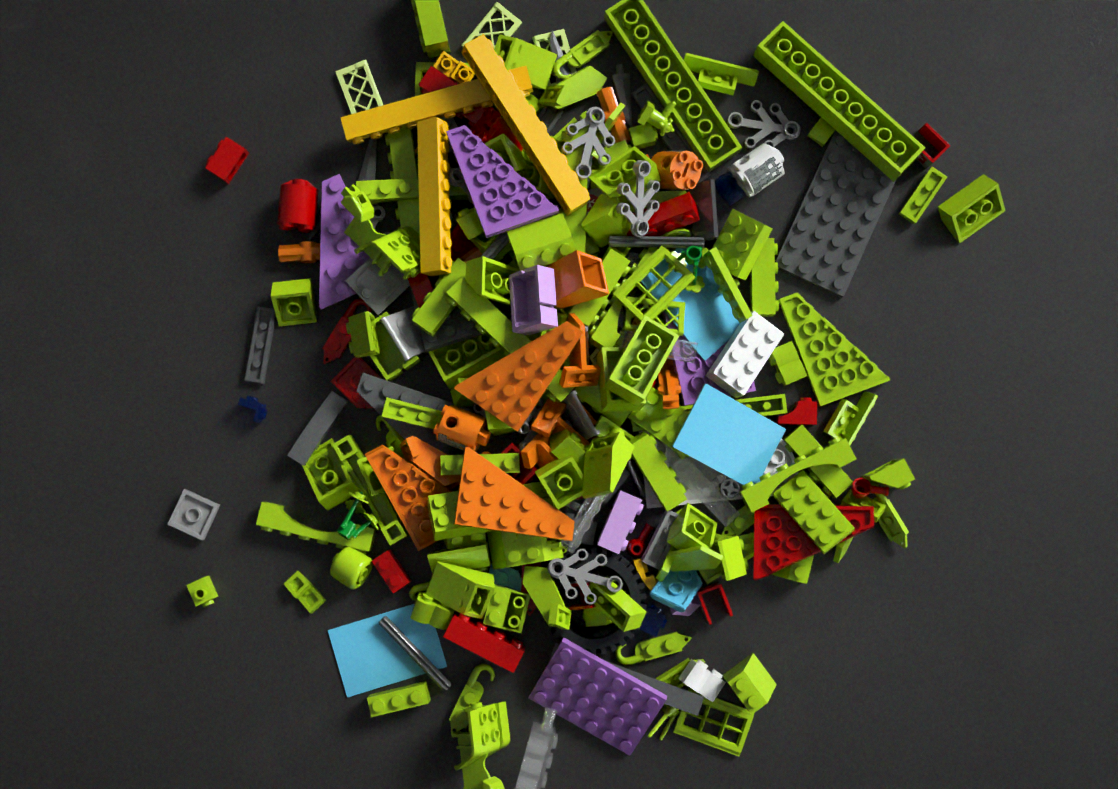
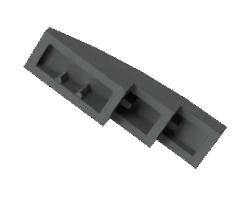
[287,391,348,466]

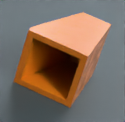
[547,250,609,309]

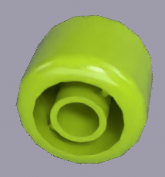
[330,547,373,590]

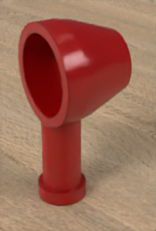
[851,478,889,499]
[627,523,654,558]

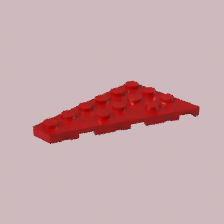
[753,504,874,580]

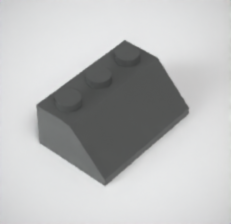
[686,179,718,244]

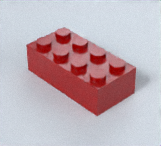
[443,612,525,673]

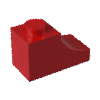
[775,398,817,425]

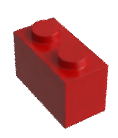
[205,136,249,184]
[372,549,412,593]

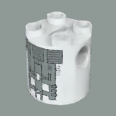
[728,143,785,198]

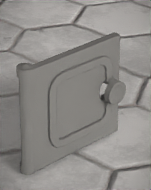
[345,258,410,315]
[380,306,426,361]
[562,390,600,440]

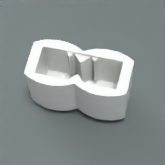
[678,659,726,702]

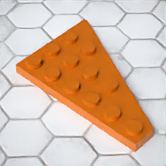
[454,321,584,432]
[365,445,454,551]
[454,447,575,541]

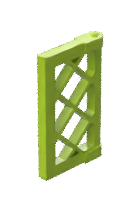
[624,296,685,336]

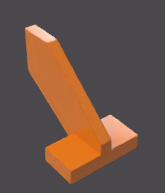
[559,313,601,388]
[531,398,590,446]
[521,433,558,469]
[399,436,461,487]

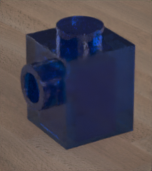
[639,604,667,637]

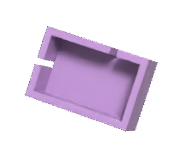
[509,265,558,336]
[597,490,644,554]

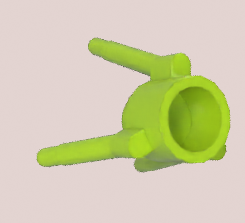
[648,704,680,741]

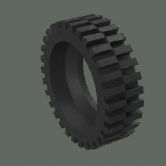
[543,547,647,655]

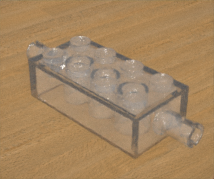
[515,707,558,789]

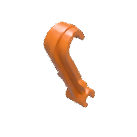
[658,353,681,409]

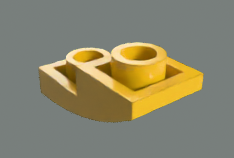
[432,51,475,84]
[633,558,658,591]

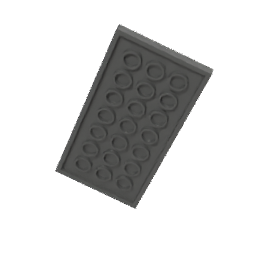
[775,130,896,297]

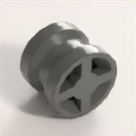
[719,479,740,498]

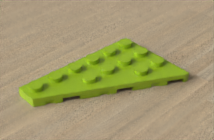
[778,293,890,407]

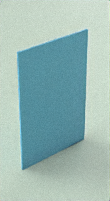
[641,248,740,361]
[672,383,786,485]
[328,604,447,697]

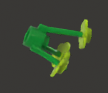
[665,246,709,293]
[336,491,379,540]

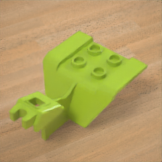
[341,185,421,280]
[452,701,510,789]

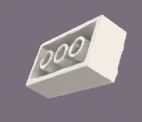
[706,311,784,398]

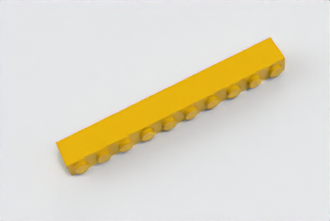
[461,34,590,216]
[340,65,534,144]

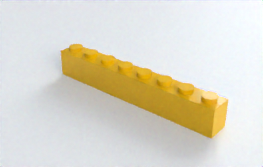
[417,117,452,277]

